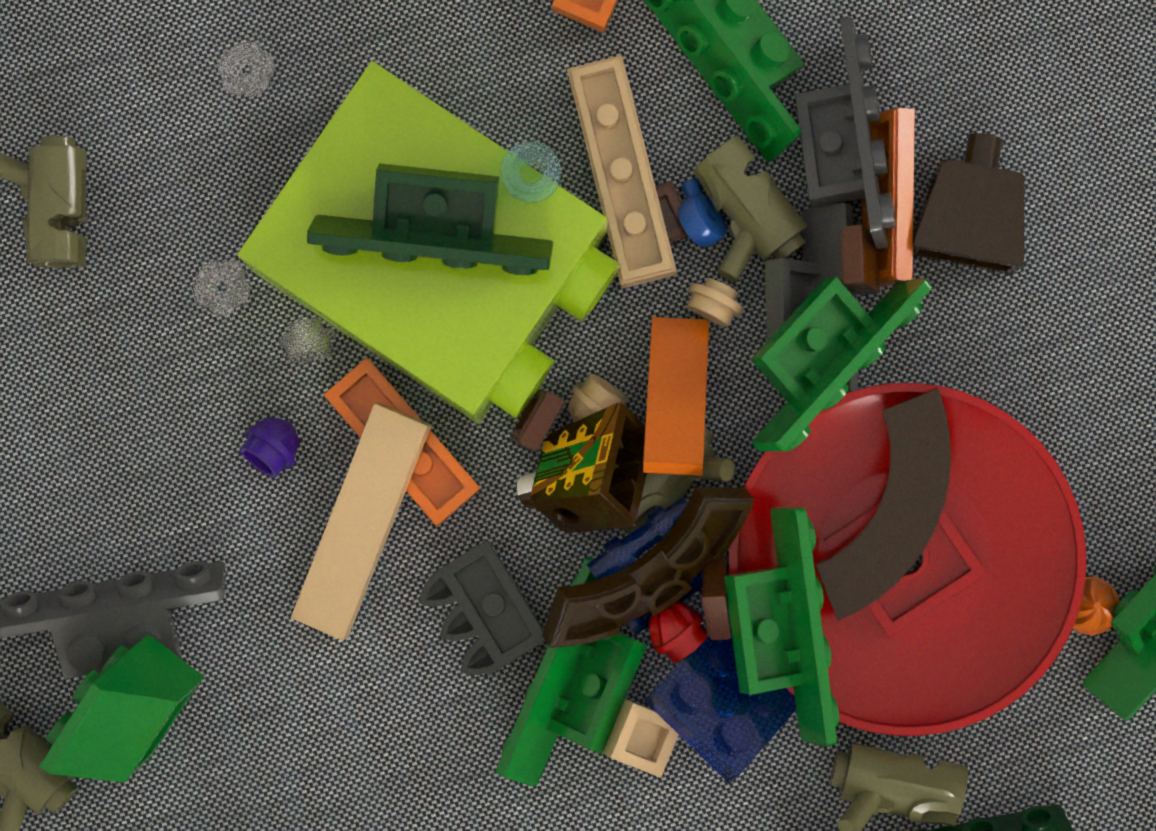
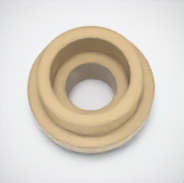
[687,278,744,327]

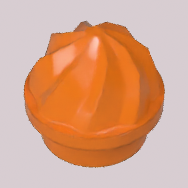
[1072,577,1120,635]

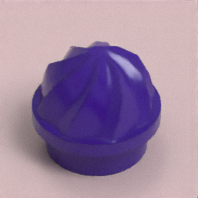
[239,417,300,478]

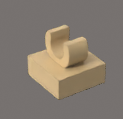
[603,699,683,778]

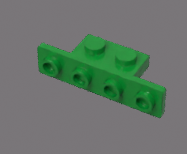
[644,0,805,162]
[751,277,933,452]
[724,506,839,746]
[496,556,648,787]
[1083,565,1156,721]

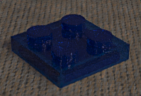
[644,634,796,783]

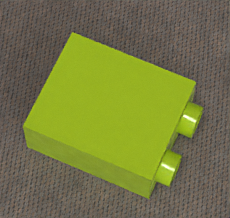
[237,61,621,425]

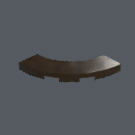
[816,388,951,621]
[542,487,755,648]

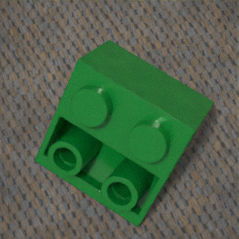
[39,634,204,783]

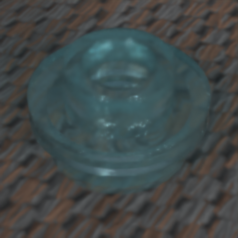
[501,142,561,202]

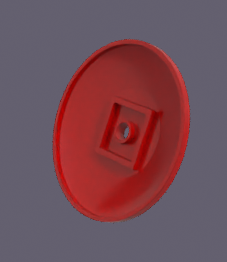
[729,383,1086,736]

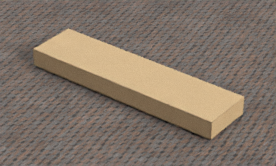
[567,55,677,289]
[291,403,432,641]

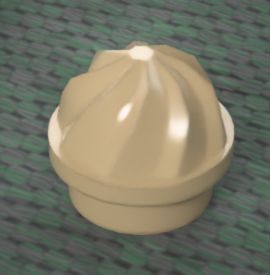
[568,374,628,422]

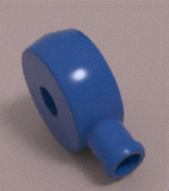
[678,179,727,247]

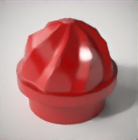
[648,601,708,663]

